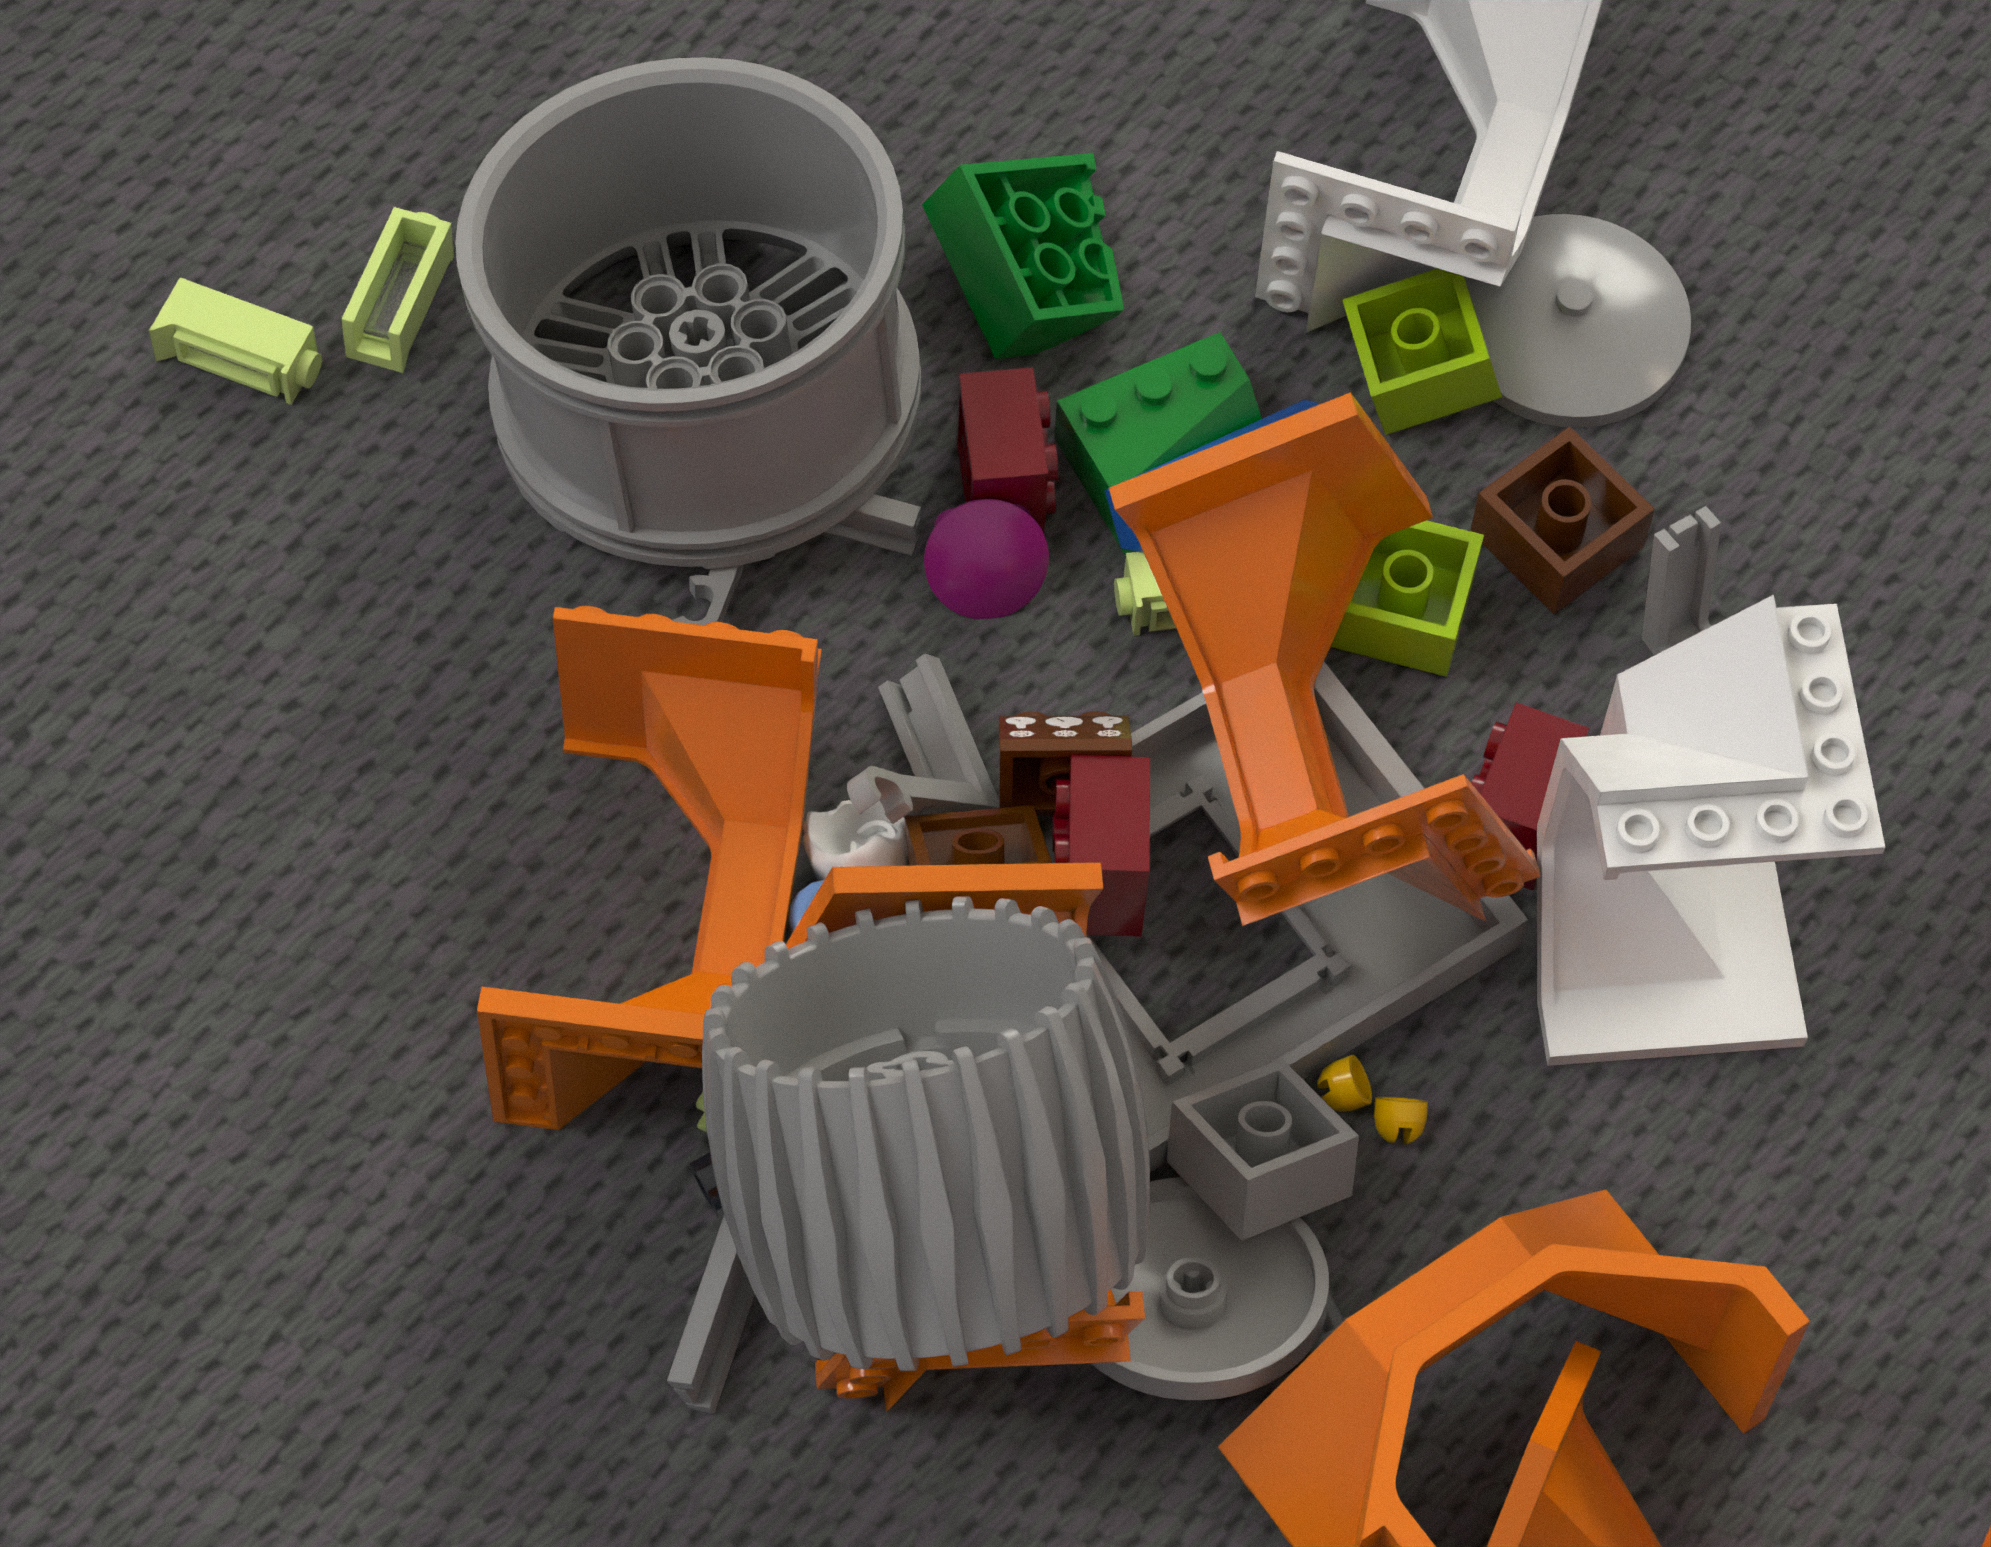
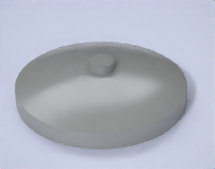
[1464,214,1691,428]
[1091,1177,1329,1400]

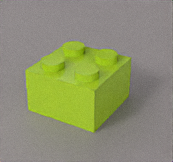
[1342,268,1502,435]
[1330,520,1484,677]

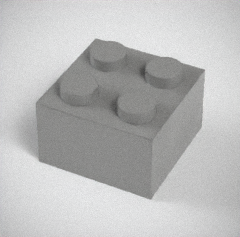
[1167,1059,1359,1241]

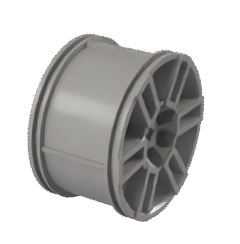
[455,57,922,569]

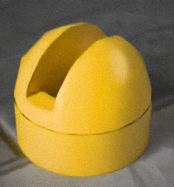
[1317,1055,1372,1112]
[1374,1097,1428,1144]

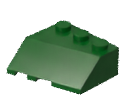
[922,153,1124,359]
[1054,332,1262,556]

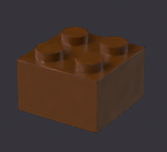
[1470,426,1655,614]

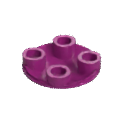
[924,499,1049,619]

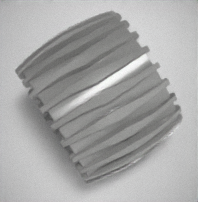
[702,897,1150,1371]

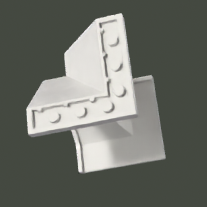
[1255,0,1603,333]
[1537,595,1885,1066]

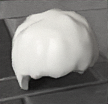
[802,800,909,881]

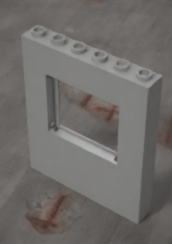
[1037,662,1528,1173]

